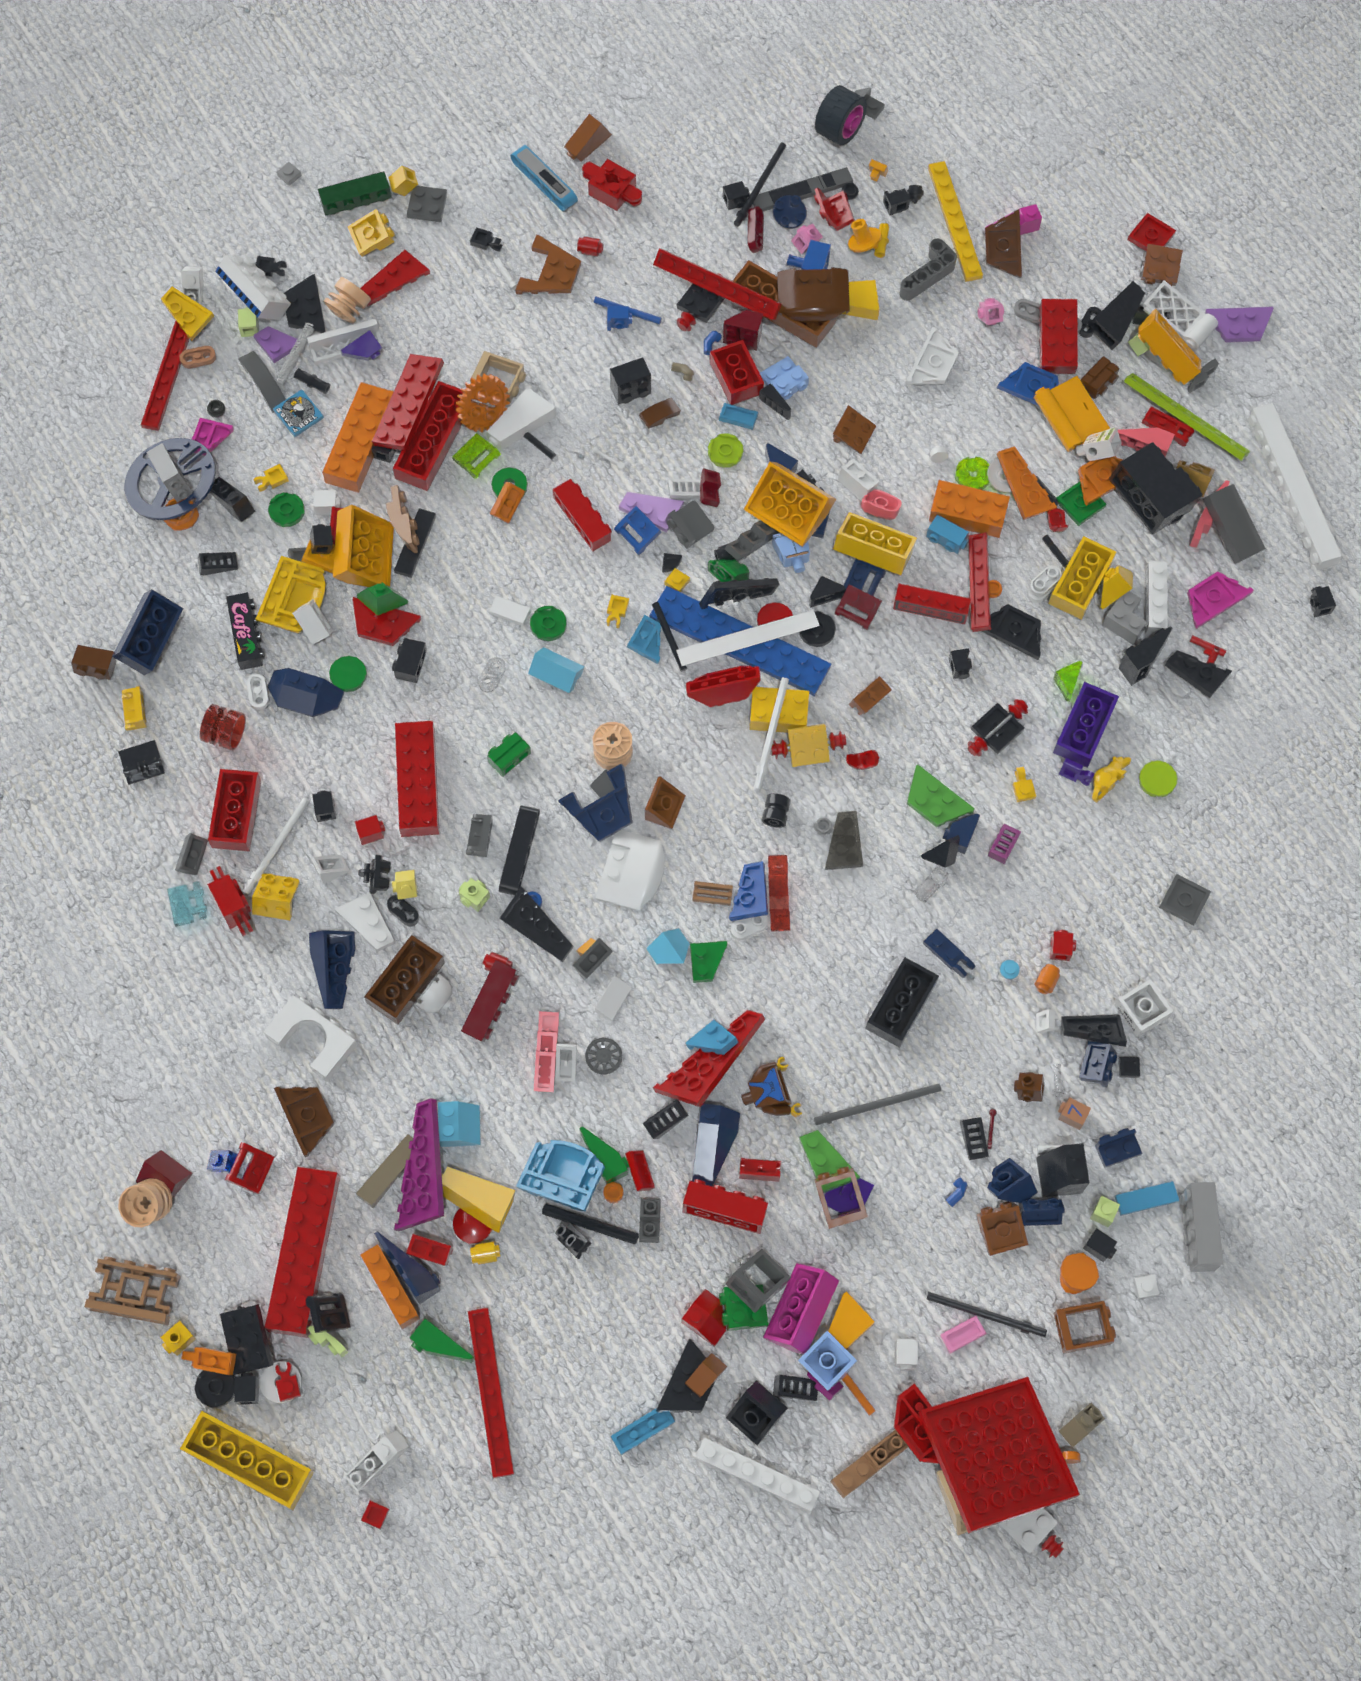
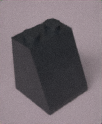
[1036,1143,1090,1197]

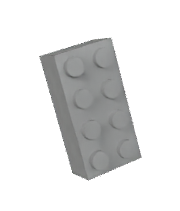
[1180,1182,1223,1272]

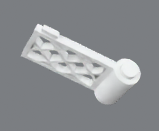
[1142,280,1218,351]

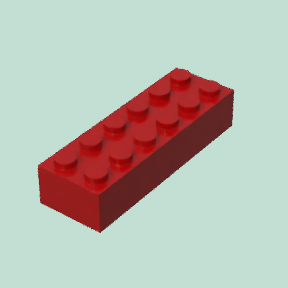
[393,381,472,491]
[395,720,440,837]

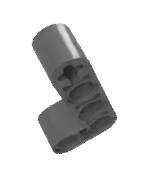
[899,238,957,301]

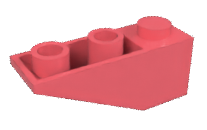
[1118,428,1175,457]

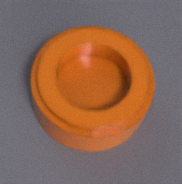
[603,1182,624,1204]
[1062,1451,1081,1464]

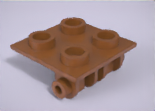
[833,405,876,454]

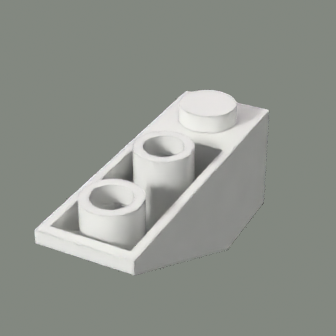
[345,1430,410,1492]

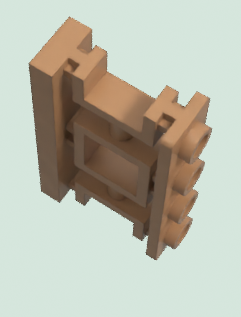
[84,1257,180,1326]

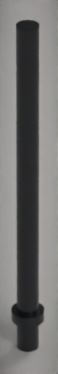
[734,142,786,227]

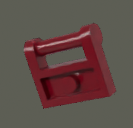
[834,584,882,630]

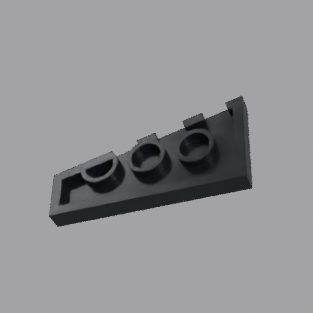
[699,578,780,609]

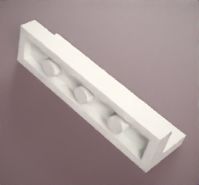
[307,318,383,364]

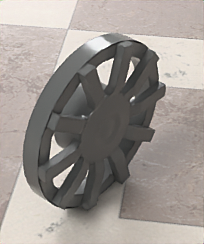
[585,1037,622,1075]

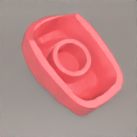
[861,489,902,520]

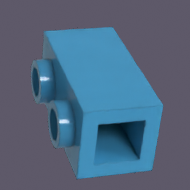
[926,515,969,554]

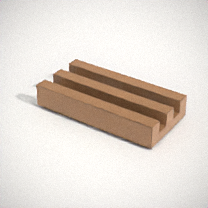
[692,881,733,906]

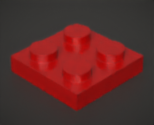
[1127,213,1176,251]

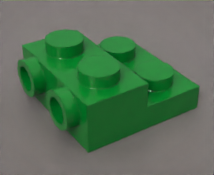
[719,1284,769,1331]

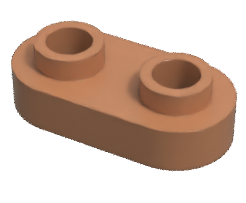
[180,346,216,369]

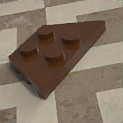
[985,209,1022,278]
[274,1087,334,1158]

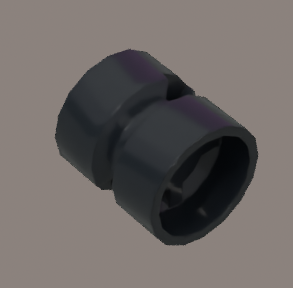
[762,793,791,828]

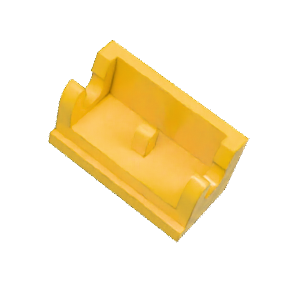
[121,686,147,731]

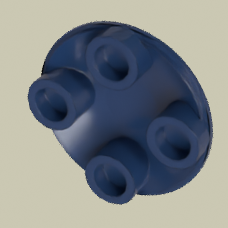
[773,195,807,229]

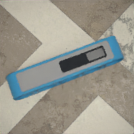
[510,145,578,211]

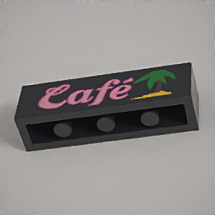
[226,592,265,670]

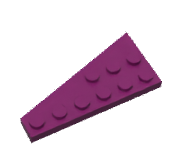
[394,1098,444,1231]

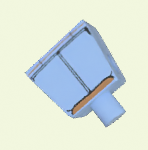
[772,533,810,573]

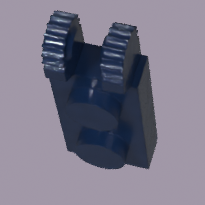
[923,929,975,978]

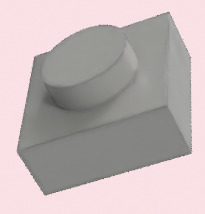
[276,162,302,186]

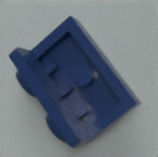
[1021,1198,1065,1226]

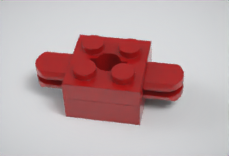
[582,159,642,211]
[207,866,253,936]

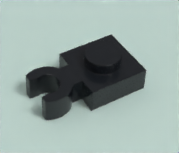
[255,256,287,277]

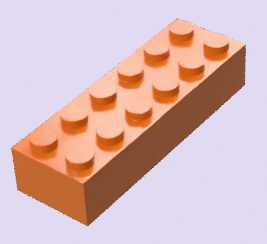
[322,382,394,493]

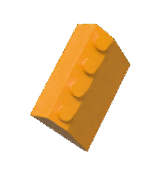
[743,461,836,547]
[333,504,394,587]

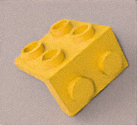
[252,873,299,921]

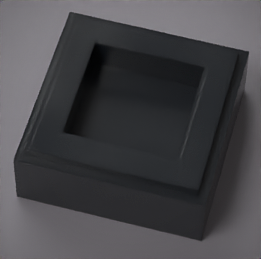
[1118,1057,1140,1078]

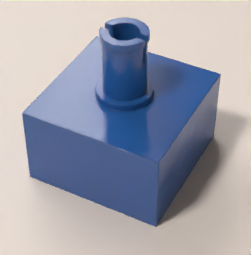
[787,240,831,270]

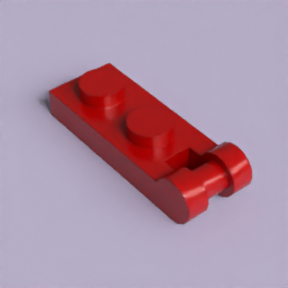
[1142,406,1195,446]

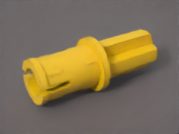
[874,223,889,258]

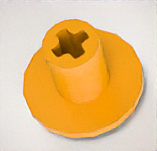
[848,219,882,253]

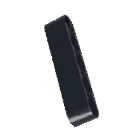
[499,805,540,895]

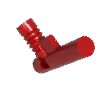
[1189,635,1227,664]

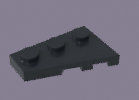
[1164,650,1232,698]

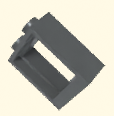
[726,1249,791,1313]

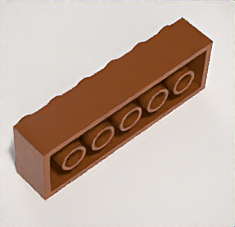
[732,260,836,348]

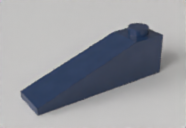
[309,930,355,1009]

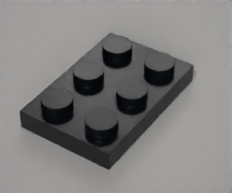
[220,1304,273,1375]

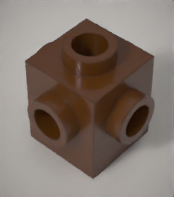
[1014,1072,1045,1102]

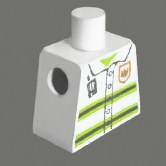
[1076,427,1122,461]

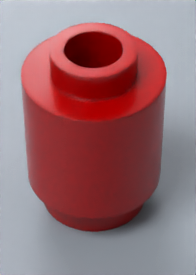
[577,236,604,257]
[482,952,513,972]

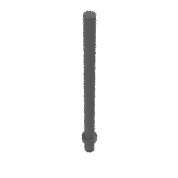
[814,1084,941,1125]

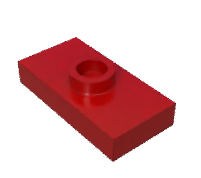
[625,1150,655,1191]

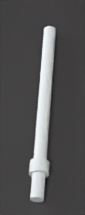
[753,677,789,789]
[242,798,309,896]

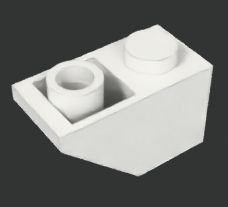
[181,267,204,305]

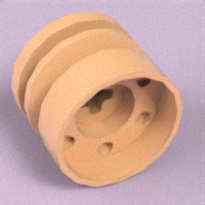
[323,277,371,324]
[593,722,633,770]
[118,1178,172,1228]

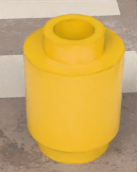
[470,1241,501,1265]

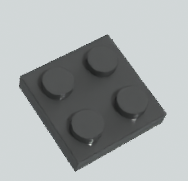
[407,186,447,222]
[1159,874,1211,926]

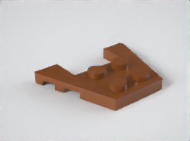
[515,234,581,294]

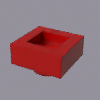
[361,1500,390,1530]

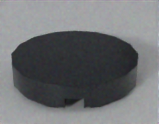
[799,611,836,647]
[194,1370,235,1408]

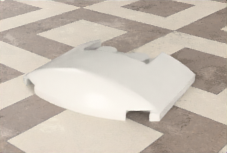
[595,830,665,911]

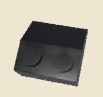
[726,1380,788,1446]

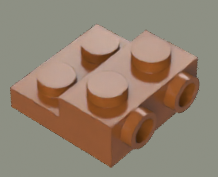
[1141,244,1183,286]
[976,1201,1029,1256]

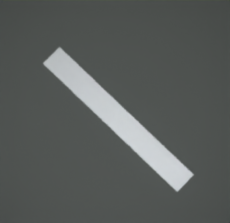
[676,610,819,666]

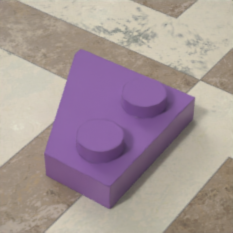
[253,326,299,363]

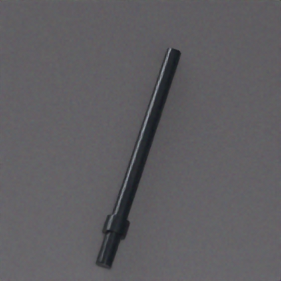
[926,1292,1047,1338]

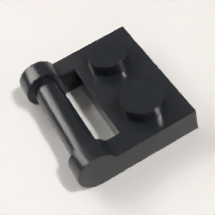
[306,1293,351,1333]

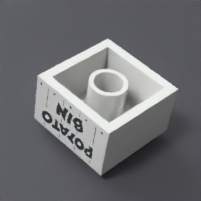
[1114,979,1173,1037]

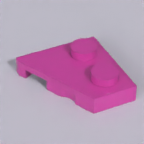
[192,418,234,455]

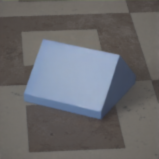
[798,1331,857,1391]

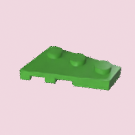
[799,1130,860,1193]

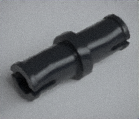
[294,368,331,394]

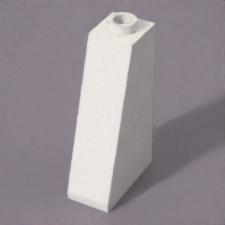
[487,387,556,451]

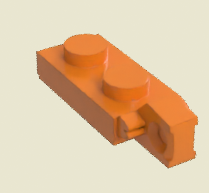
[181,1347,236,1375]

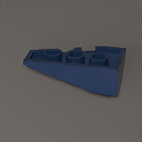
[692,1103,740,1187]
[374,1231,441,1305]

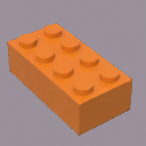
[929,480,1010,538]

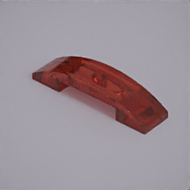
[768,855,790,932]

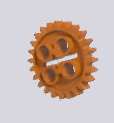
[456,373,510,433]

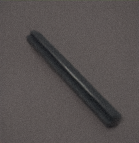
[542,1203,639,1244]

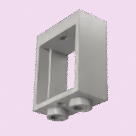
[146,443,193,502]

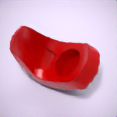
[1048,508,1069,532]
[846,750,879,770]

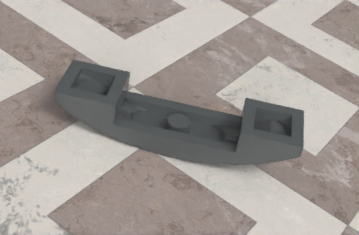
[238,351,286,413]

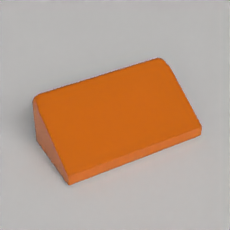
[490,482,525,524]

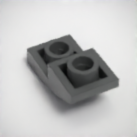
[639,1198,661,1243]

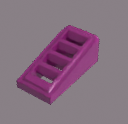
[988,823,1021,865]

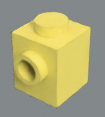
[392,870,417,900]

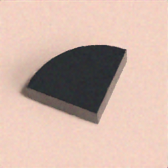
[662,553,682,572]

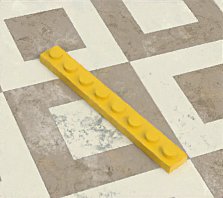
[928,161,983,282]

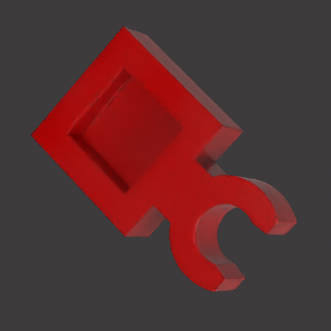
[275,1362,301,1402]

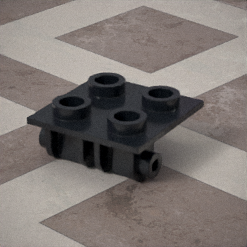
[118,740,165,785]

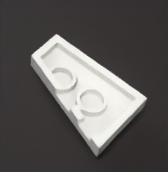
[335,892,395,952]

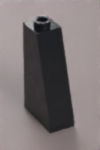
[1087,281,1145,350]

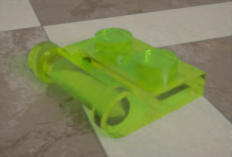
[452,433,501,479]

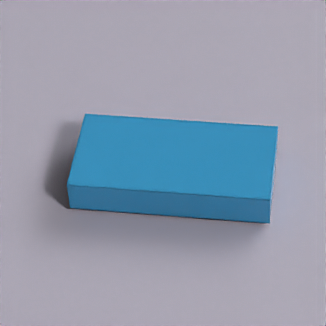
[719,403,758,430]

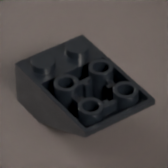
[1118,626,1172,686]

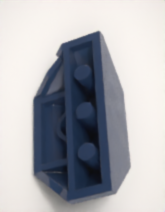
[267,668,344,717]

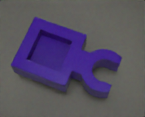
[1059,758,1095,786]

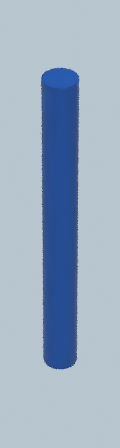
[594,296,662,325]

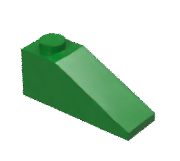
[579,1126,629,1185]
[409,1319,475,1363]

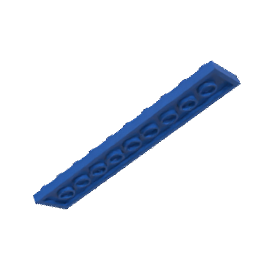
[649,586,832,697]

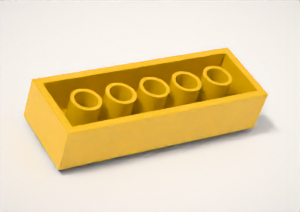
[180,1411,314,1511]

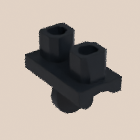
[358,855,391,894]
[555,1223,592,1259]

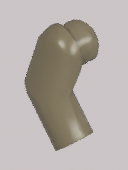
[671,362,694,381]

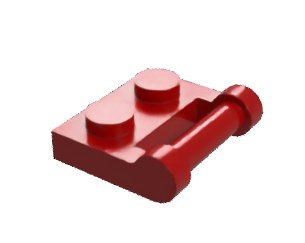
[225,1142,275,1194]

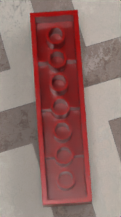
[265,1167,340,1338]

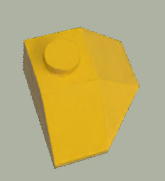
[1101,565,1133,609]

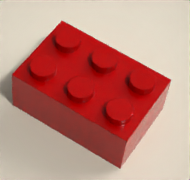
[710,340,764,405]

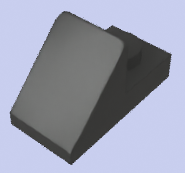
[855,88,885,120]

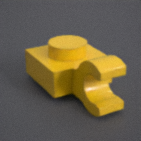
[1012,766,1036,802]

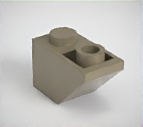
[1059,1403,1105,1448]

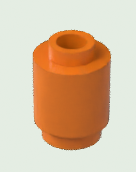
[1035,964,1060,994]

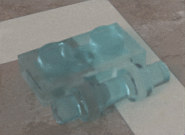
[167,881,207,927]

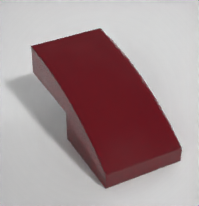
[700,468,721,507]

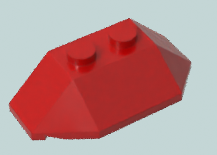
[686,666,761,707]
[894,1383,939,1464]

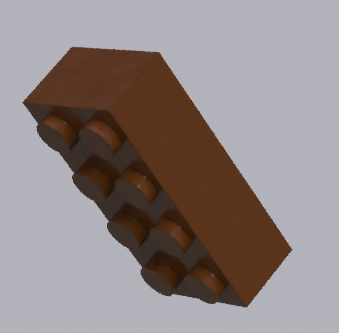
[364,935,445,1025]

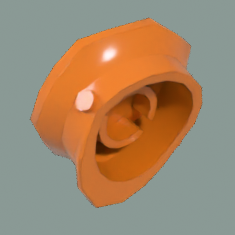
[163,498,199,531]
[1060,1253,1099,1294]

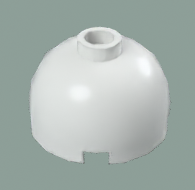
[414,973,452,1013]

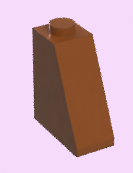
[564,114,612,162]

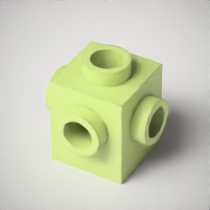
[459,878,490,912]

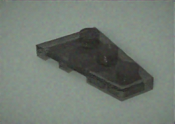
[825,811,863,870]

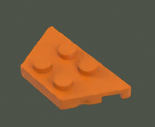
[1078,455,1123,506]

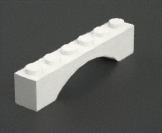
[695,1438,820,1514]

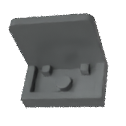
[665,501,715,549]

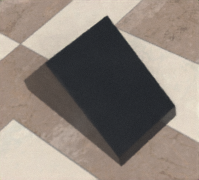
[809,576,846,608]
[921,835,960,868]

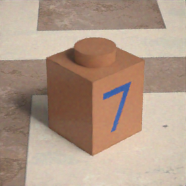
[1058,1097,1091,1130]

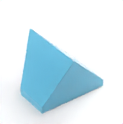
[646,928,690,965]

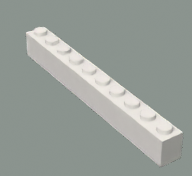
[1248,403,1342,570]

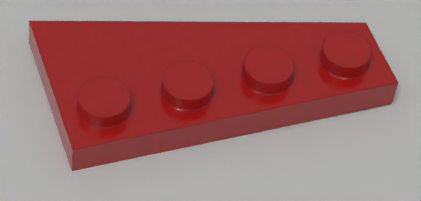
[360,250,430,306]

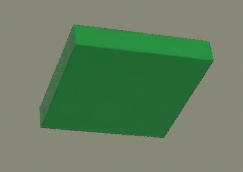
[1056,481,1107,526]

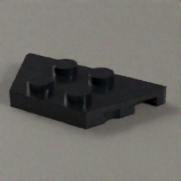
[284,274,326,334]
[982,604,1041,660]
[656,1339,715,1413]

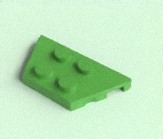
[907,764,975,827]

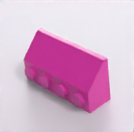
[763,1263,839,1355]

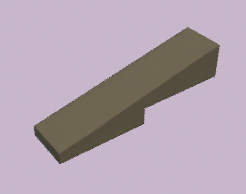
[356,1134,413,1209]

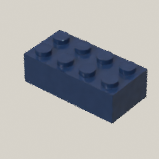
[112,589,184,675]

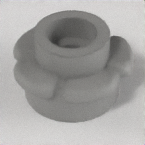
[814,818,833,836]

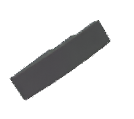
[725,521,780,561]

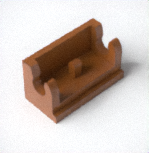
[848,676,892,715]

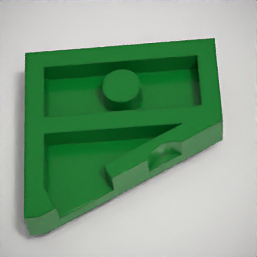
[690,941,728,983]

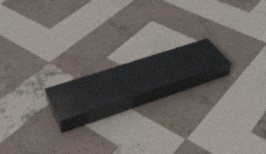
[394,508,436,578]

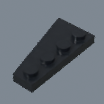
[499,886,574,962]

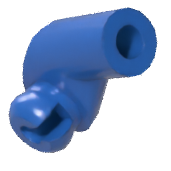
[704,331,722,355]
[946,1178,968,1207]

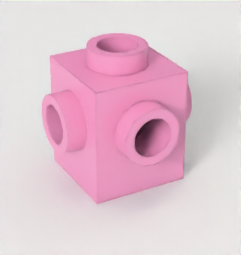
[791,223,823,254]
[977,298,1004,325]

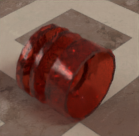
[200,704,246,751]

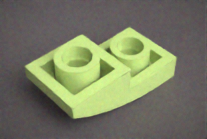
[307,1326,348,1357]

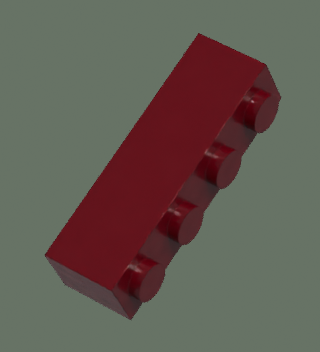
[461,960,520,1042]

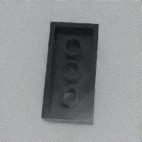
[865,957,939,1048]

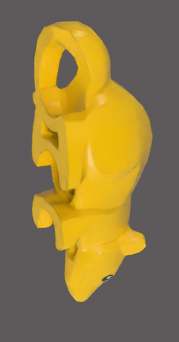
[1092,756,1131,803]

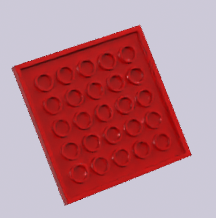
[918,1377,1080,1534]

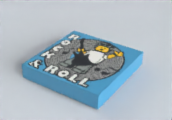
[273,389,324,438]

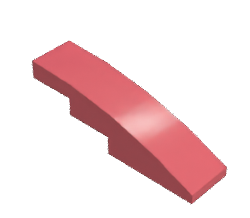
[1190,480,1230,548]
[534,1011,559,1092]

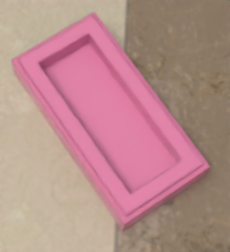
[940,1316,987,1354]

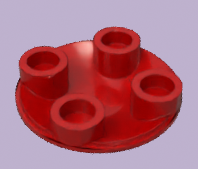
[453,1208,492,1244]

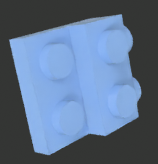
[760,356,809,400]

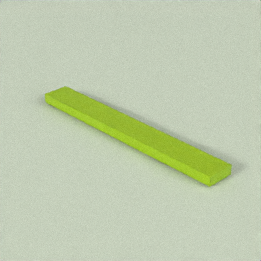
[1124,373,1250,461]

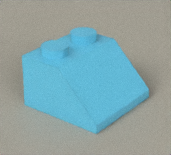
[438,1101,481,1147]

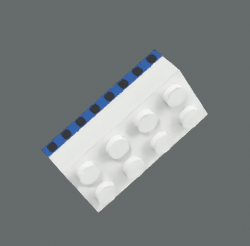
[215,255,291,320]

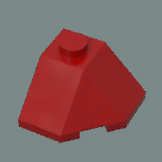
[681,1289,727,1347]

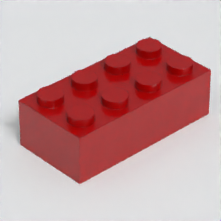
[1040,299,1078,374]
[208,769,261,852]
[682,1179,768,1234]

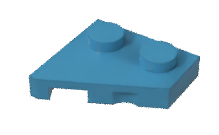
[685,1020,738,1055]

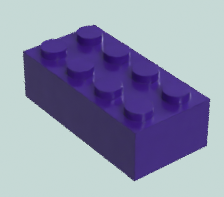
[1053,682,1119,768]

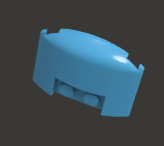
[516,1140,605,1211]

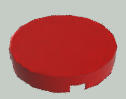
[757,602,793,626]

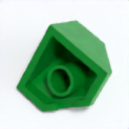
[708,560,750,582]
[357,582,408,616]

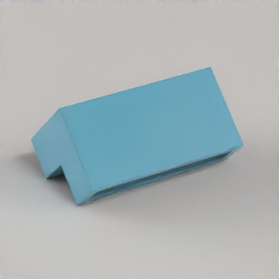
[528,647,585,693]

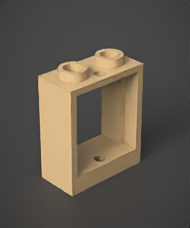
[470,351,526,403]

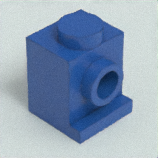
[607,306,632,331]

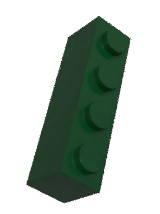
[318,171,392,216]

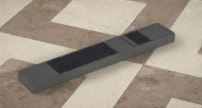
[753,167,853,212]

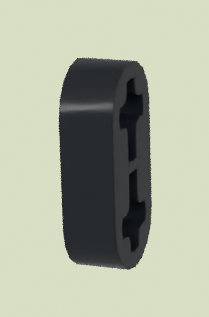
[1079,306,1101,338]
[387,895,419,927]

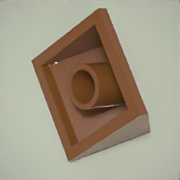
[645,776,686,829]

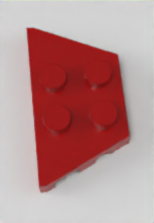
[352,597,421,646]

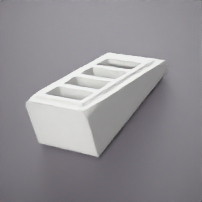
[668,479,701,500]

